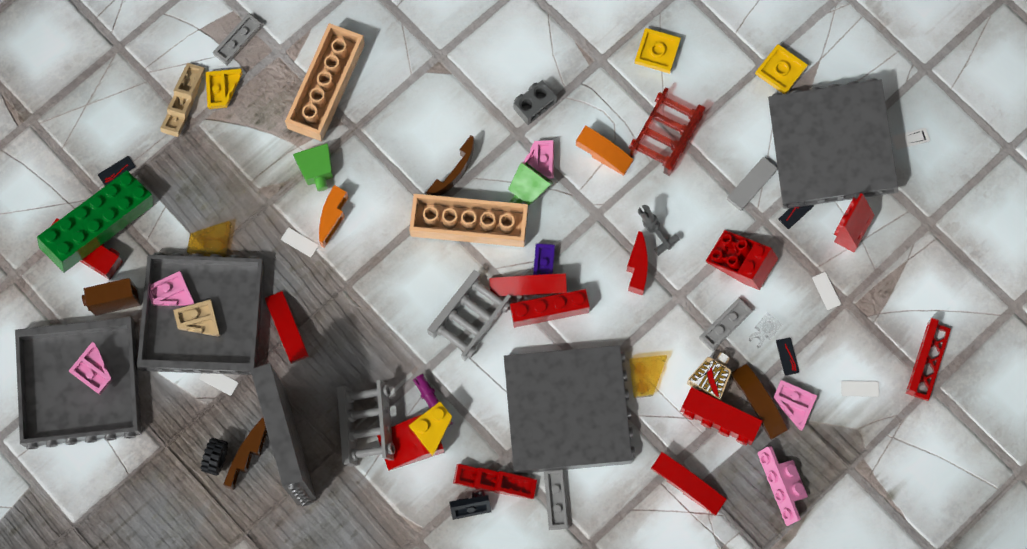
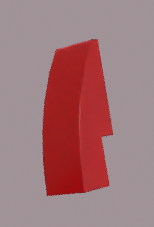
[626,231,648,295]

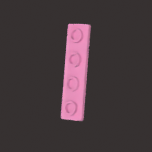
[758,446,808,526]

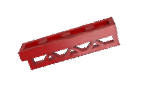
[905,318,951,401]

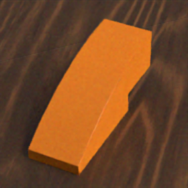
[576,125,633,176]
[319,185,349,248]

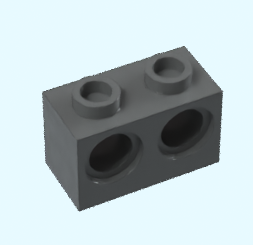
[514,80,557,125]

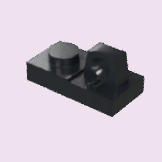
[449,490,491,520]

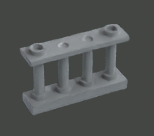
[427,270,511,361]
[337,380,395,467]

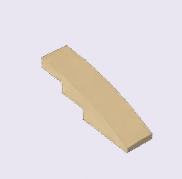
[160,63,205,137]

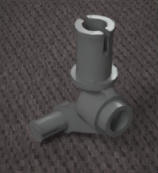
[638,205,680,256]

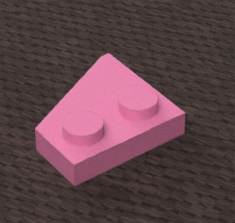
[524,140,554,179]
[149,271,195,306]
[69,342,112,395]
[773,380,817,431]

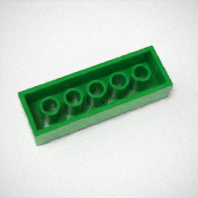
[37,170,153,273]

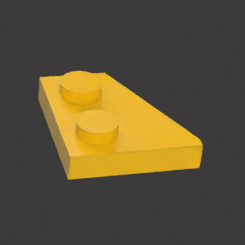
[206,69,242,109]
[409,402,452,456]

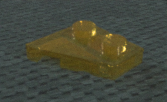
[187,221,232,257]
[629,355,667,398]

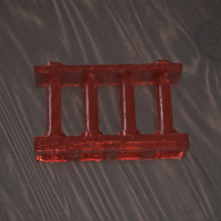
[629,87,706,176]

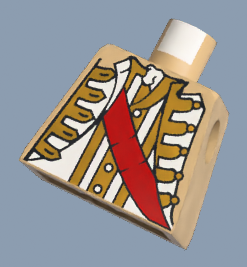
[687,353,731,400]

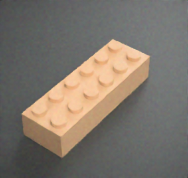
[285,23,365,142]
[409,194,528,247]

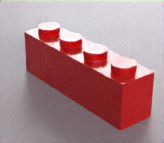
[51,218,123,280]
[510,289,590,328]
[680,387,763,446]

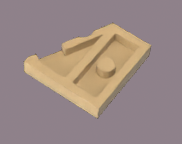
[173,299,220,337]

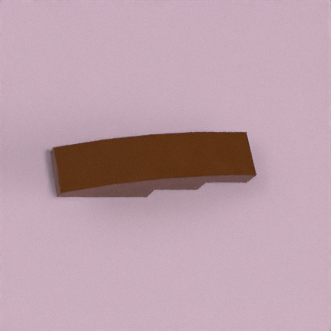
[223,417,267,490]

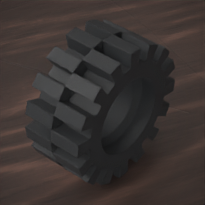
[201,437,228,476]

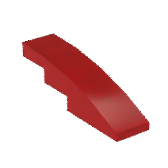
[489,273,567,297]
[265,291,309,364]
[651,452,727,516]
[453,464,537,499]

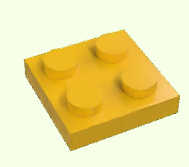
[634,28,681,74]
[755,44,808,94]

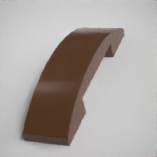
[425,135,474,196]
[730,364,788,440]

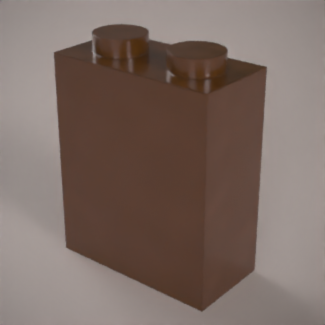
[82,278,140,316]

